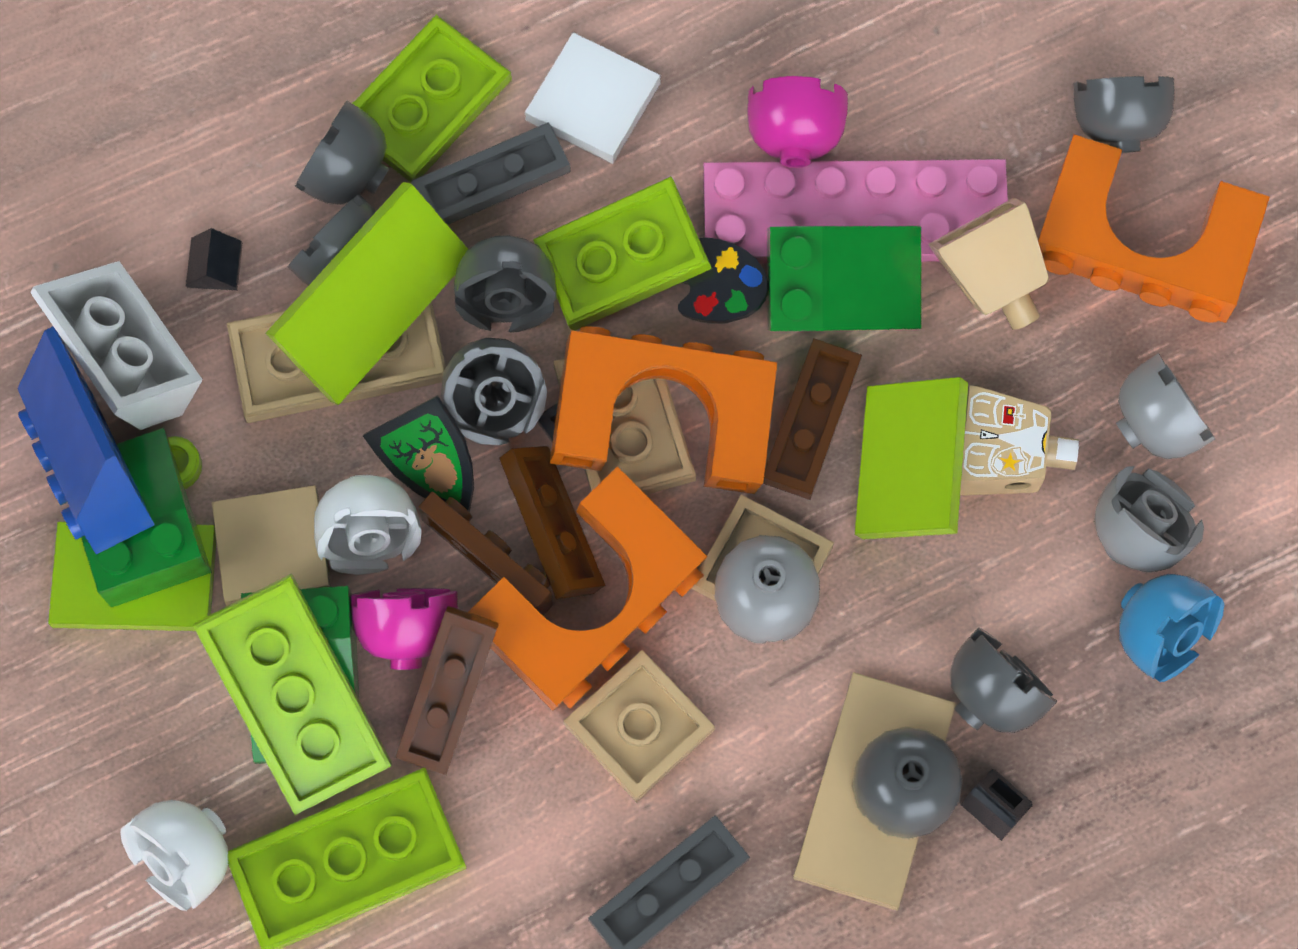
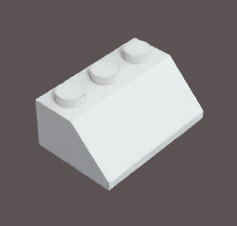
[31,261,203,430]

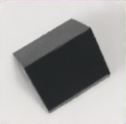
[186,228,243,291]
[961,769,1033,841]

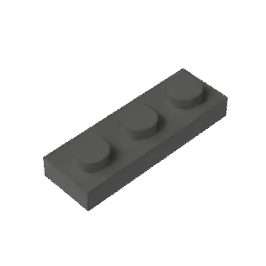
[411,122,571,225]
[588,815,750,949]

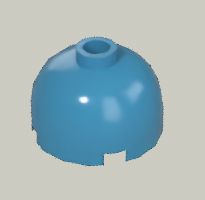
[1119,574,1225,682]

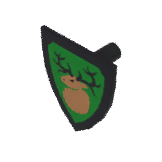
[363,395,474,512]

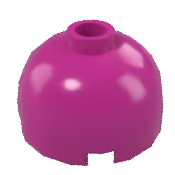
[747,76,848,167]
[350,588,458,670]

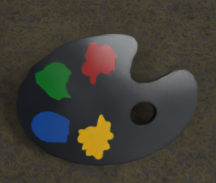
[678,238,769,324]

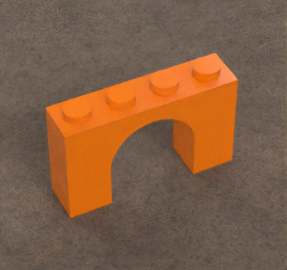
[1038,134,1270,323]
[550,326,778,494]
[468,466,708,711]

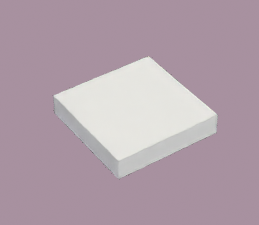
[525,32,660,164]

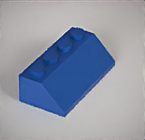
[17,326,155,554]

